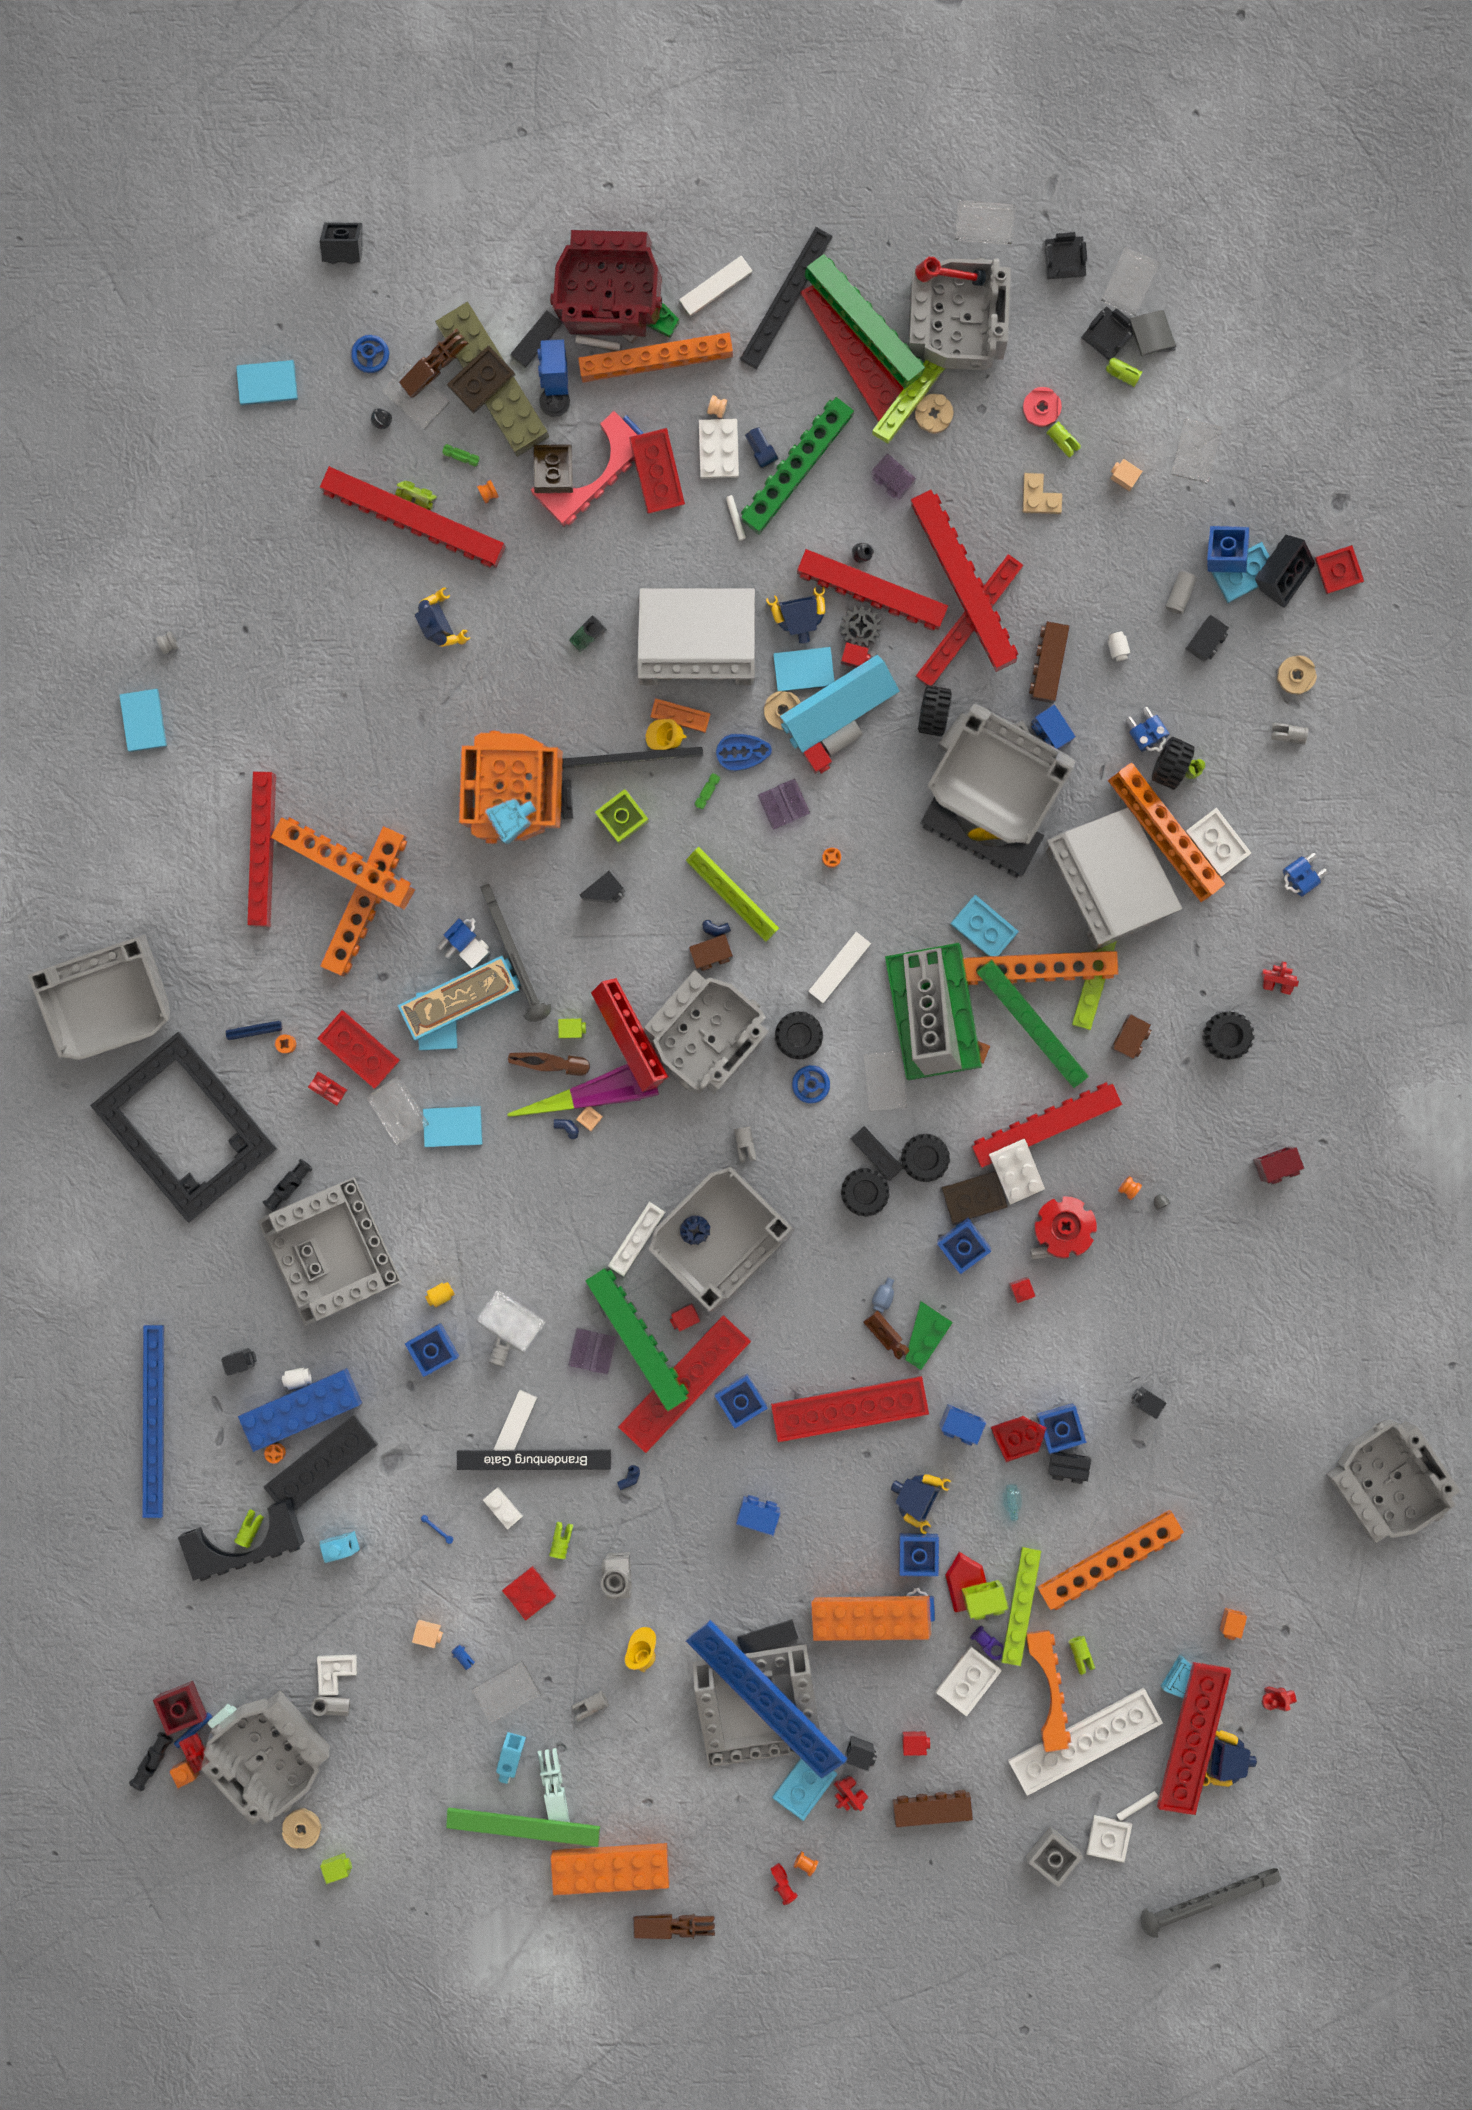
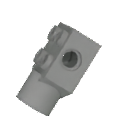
[601,1552,632,1599]

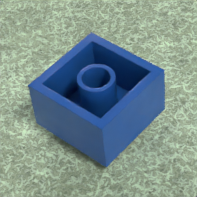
[538,339,569,396]
[1207,526,1249,573]
[1031,704,1076,750]
[937,1218,991,1274]
[405,1323,459,1377]
[714,1373,768,1429]
[1036,1403,1086,1454]
[939,1404,986,1446]
[736,1495,780,1536]
[899,1533,939,1576]

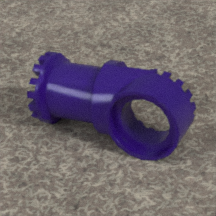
[970,1625,1003,1660]

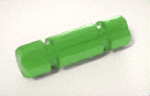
[442,444,480,467]
[694,773,720,809]

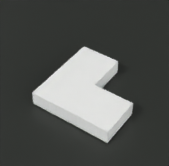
[317,1655,357,1696]

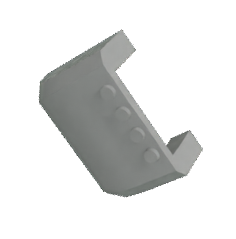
[927,704,1076,844]
[28,934,170,1060]
[648,1167,795,1312]

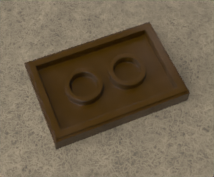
[446,345,516,414]
[533,444,573,493]
[941,1171,1008,1224]

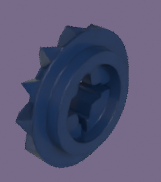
[680,1215,711,1245]

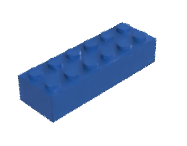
[238,1368,362,1452]

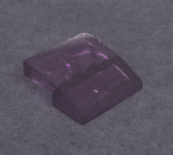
[758,779,810,830]
[568,1328,616,1374]

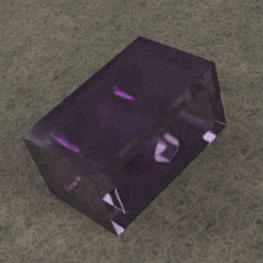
[871,453,916,500]

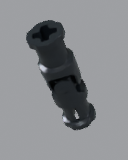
[262,1158,313,1212]
[129,1732,174,1791]

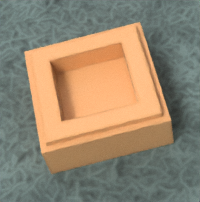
[576,1107,603,1131]

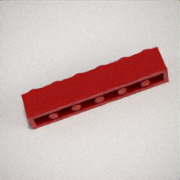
[591,978,668,1092]

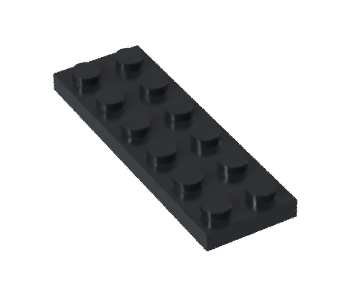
[263,1414,378,1511]

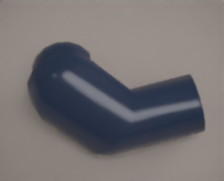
[702,920,731,937]
[554,1119,579,1139]
[617,1465,640,1490]

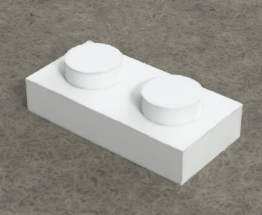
[483,1487,523,1529]

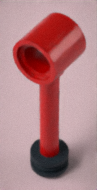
[915,256,986,286]

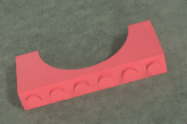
[531,411,637,527]

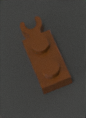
[863,1310,910,1360]

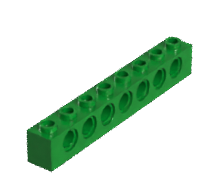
[741,397,854,535]

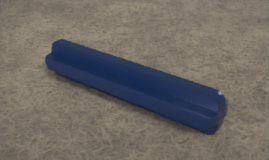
[225,1021,283,1040]

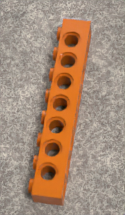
[578,332,733,382]
[1108,762,1225,902]
[271,817,415,910]
[320,826,407,976]
[963,950,1118,985]
[1037,1510,1184,1610]

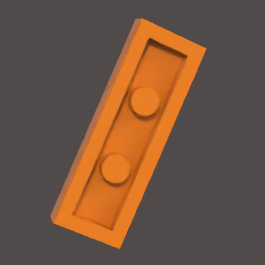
[650,698,711,733]

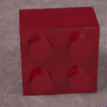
[1253,1146,1305,1184]
[153,1681,207,1736]

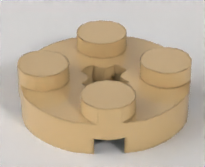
[915,394,953,434]
[1277,656,1317,695]
[764,691,801,730]
[282,1808,322,1849]

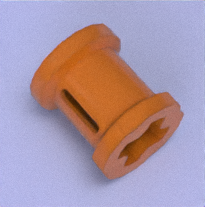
[793,1851,818,1877]

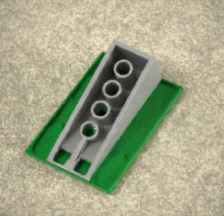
[885,943,982,1080]

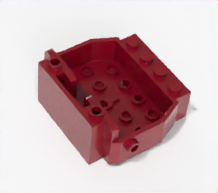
[550,230,662,337]

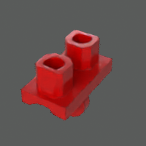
[1262,961,1299,995]
[308,1071,347,1106]
[1261,1686,1297,1712]
[179,1733,205,1774]
[833,1776,868,1811]

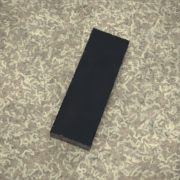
[510,310,562,368]
[850,1126,903,1181]
[737,1619,798,1654]

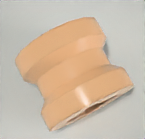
[707,395,728,419]

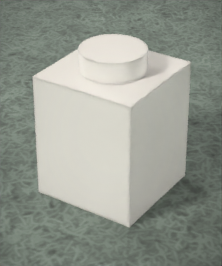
[459,939,490,969]

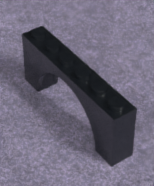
[920,796,1045,878]
[178,1498,305,1581]

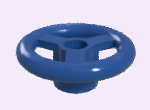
[351,335,389,373]
[792,1065,830,1104]

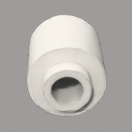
[1107,632,1131,662]
[282,1367,312,1390]

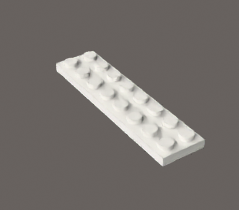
[1008,1688,1163,1796]

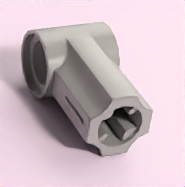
[311,1695,350,1716]

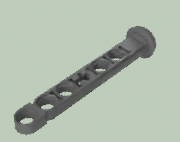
[480,884,551,1022]
[1140,1868,1282,1938]

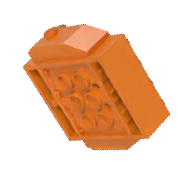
[459,731,563,844]

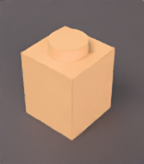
[1111,459,1143,492]
[412,1620,443,1648]

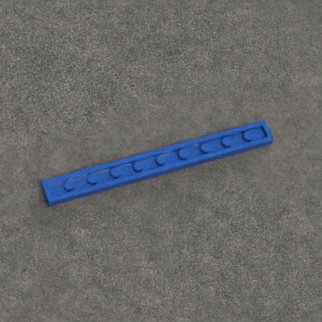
[142,1325,164,1518]

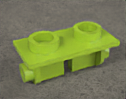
[395,480,437,510]

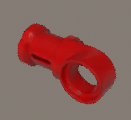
[770,1863,798,1905]

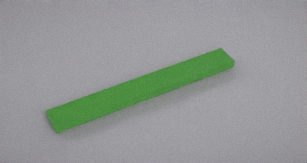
[446,1808,600,1847]

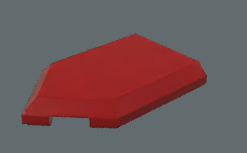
[990,1416,1047,1462]
[945,1551,987,1612]

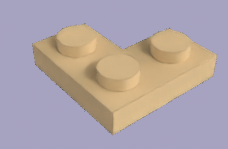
[1023,473,1062,514]

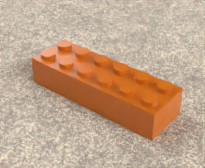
[811,1596,931,1641]
[551,1843,670,1895]

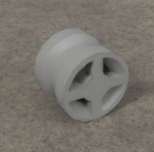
[156,631,179,655]

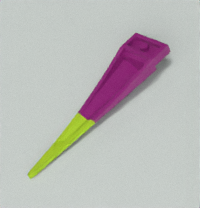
[507,1064,659,1117]

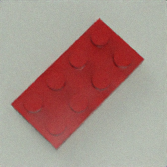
[629,428,685,514]
[317,1010,401,1089]

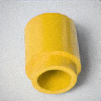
[425,1282,455,1308]

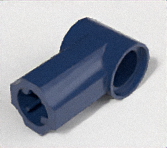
[745,427,778,469]

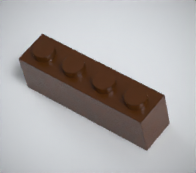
[1029,621,1070,704]
[893,1790,973,1827]

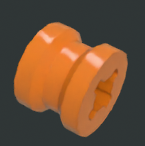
[477,480,499,504]
[822,848,841,868]
[275,1034,297,1054]
[1118,1176,1142,1200]
[264,1442,286,1464]

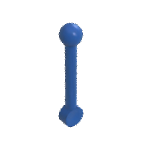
[421,1515,453,1544]

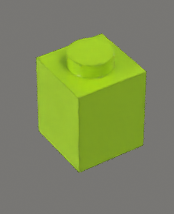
[558,1018,586,1039]
[320,1853,352,1884]

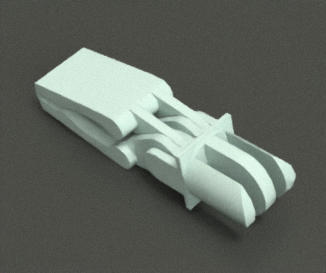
[537,1748,570,1822]

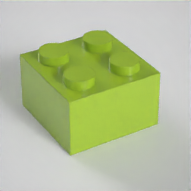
[595,789,649,844]
[961,1580,1008,1620]

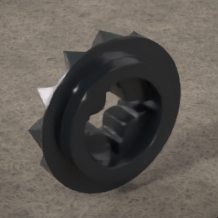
[540,390,570,417]

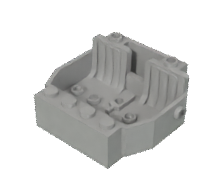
[908,258,1011,370]
[643,970,769,1094]
[1326,1420,1461,1543]
[201,1690,330,1825]

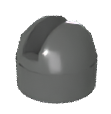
[1154,1194,1170,1210]

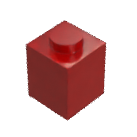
[841,642,871,668]
[803,742,832,774]
[1009,1277,1036,1303]
[670,1303,701,1332]
[902,1731,930,1756]

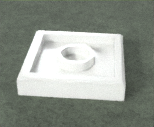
[1086,1815,1132,1863]

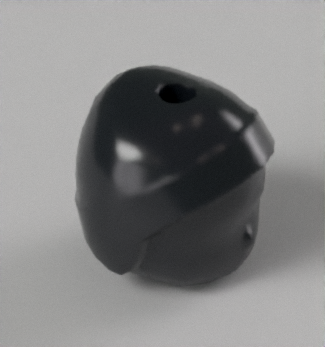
[371,408,392,429]
[852,543,874,563]

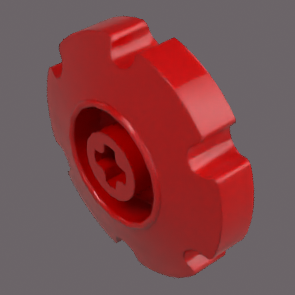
[1034,1196,1097,1259]

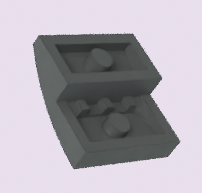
[1129,310,1176,357]

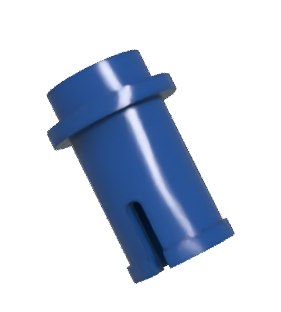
[451,1645,475,1670]

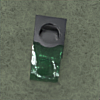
[569,615,607,652]

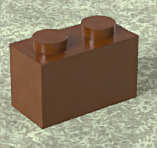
[689,934,733,971]
[1111,1014,1152,1059]

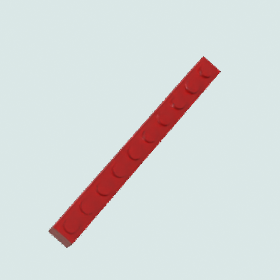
[320,466,506,568]
[911,489,1019,672]

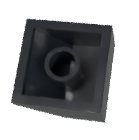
[320,222,363,264]
[579,871,625,903]

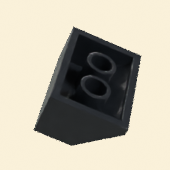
[1255,534,1316,608]

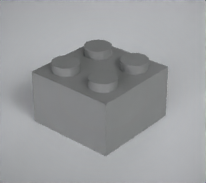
[1026,1826,1083,1887]

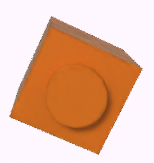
[1220,1608,1247,1640]
[169,1760,200,1788]

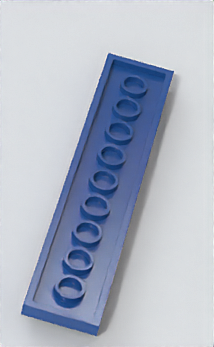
[686,1620,847,1779]

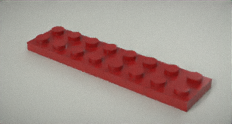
[800,285,904,422]
[618,1314,751,1453]
[771,1376,929,1442]
[1157,1662,1232,1815]

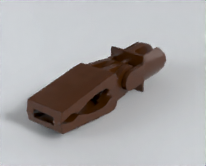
[399,328,469,398]
[508,1052,590,1076]
[633,1913,715,1939]

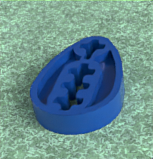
[716,734,772,771]

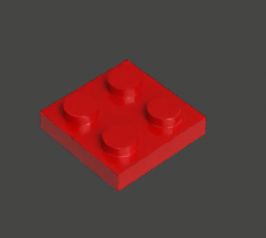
[1314,545,1364,595]
[502,1566,556,1621]

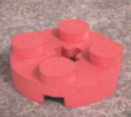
[1023,387,1062,427]

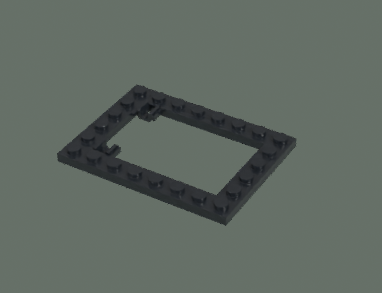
[90,1032,277,1223]

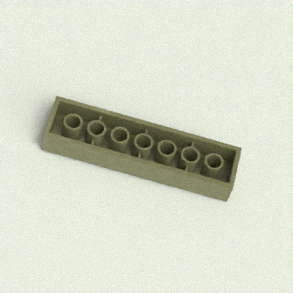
[435,301,549,457]

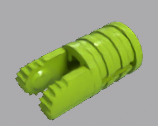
[1105,358,1142,387]
[1046,421,1081,458]
[1185,759,1205,779]
[234,1509,264,1548]
[549,1522,573,1559]
[1068,1636,1095,1675]

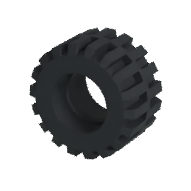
[918,685,952,737]
[1152,737,1195,790]
[775,1011,823,1060]
[1203,1011,1255,1060]
[901,1134,950,1182]
[841,1168,890,1217]

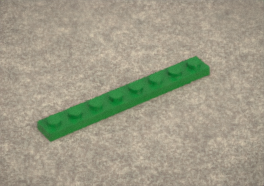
[977,959,1089,1088]

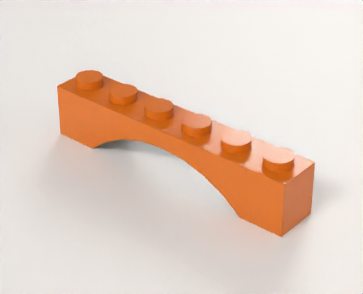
[1026,1630,1071,1752]

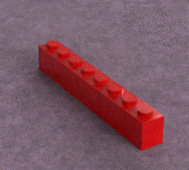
[797,549,948,631]
[247,771,276,927]
[971,1082,1122,1168]

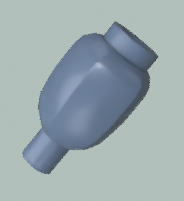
[872,1278,895,1313]

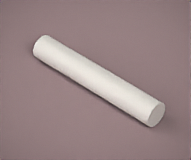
[575,335,621,351]
[726,495,746,541]
[1116,1791,1159,1821]

